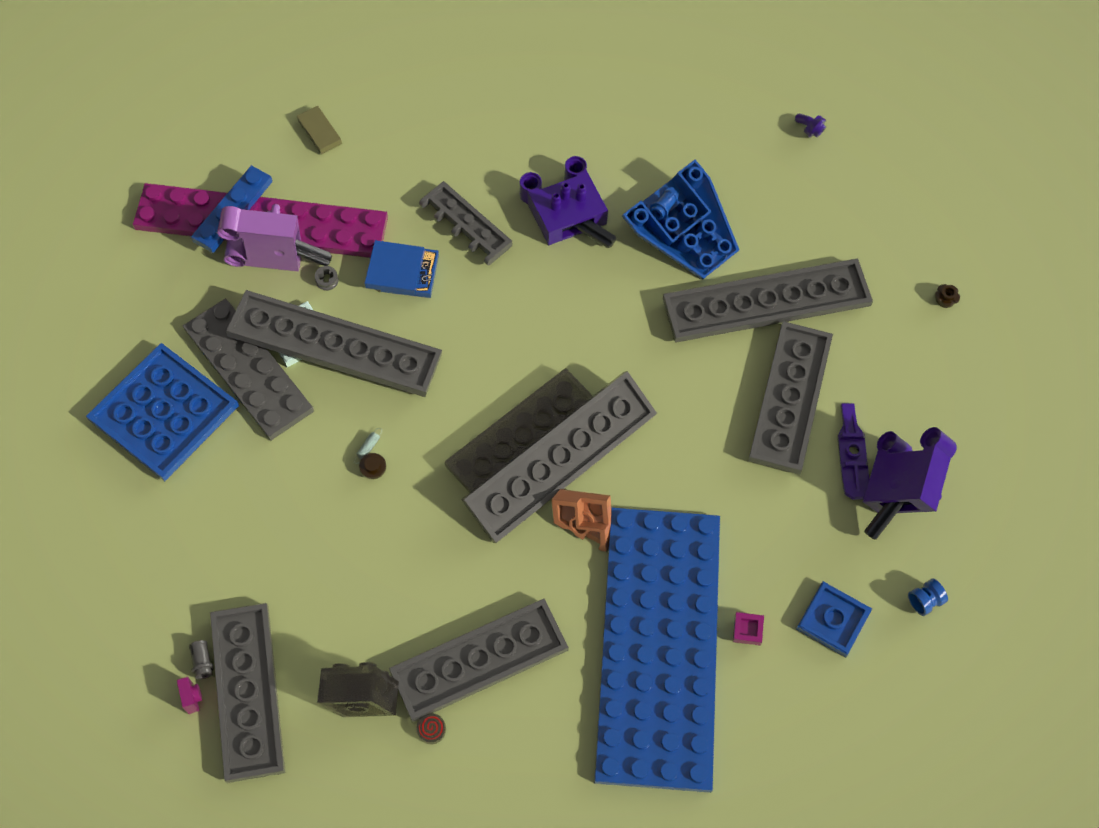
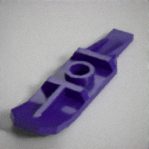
[838,403,869,500]

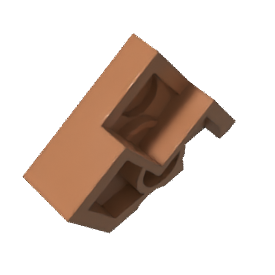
[552,489,611,552]

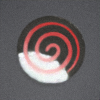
[417,713,446,744]

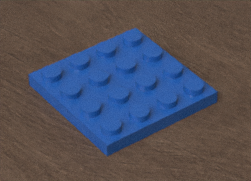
[86,343,239,482]

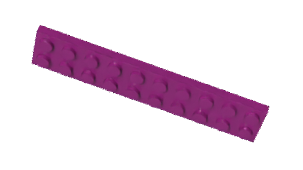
[133,183,388,258]

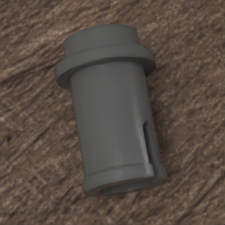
[189,640,214,679]

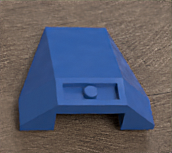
[622,159,739,280]

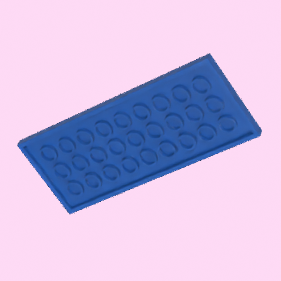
[595,508,720,793]

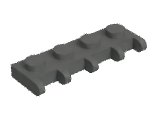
[419,181,513,266]

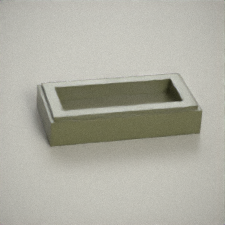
[297,106,342,154]

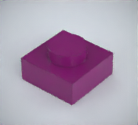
[733,612,764,646]
[177,677,202,714]

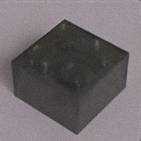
[317,662,399,717]

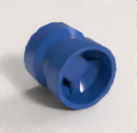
[908,578,948,616]

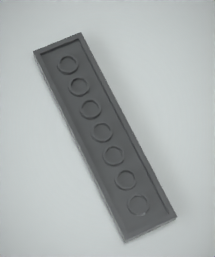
[663,258,873,343]
[226,290,442,397]
[461,371,657,543]

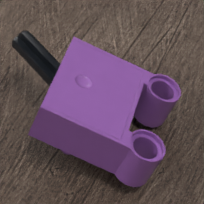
[217,204,332,272]

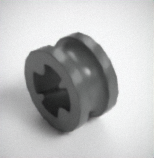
[315,266,339,291]

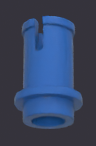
[650,190,678,220]

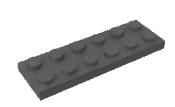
[183,298,314,441]
[748,321,833,475]
[389,598,569,722]
[210,603,286,783]

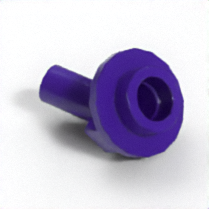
[795,113,826,138]

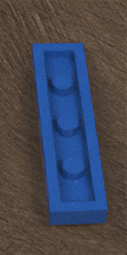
[191,165,273,253]

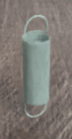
[354,428,382,464]

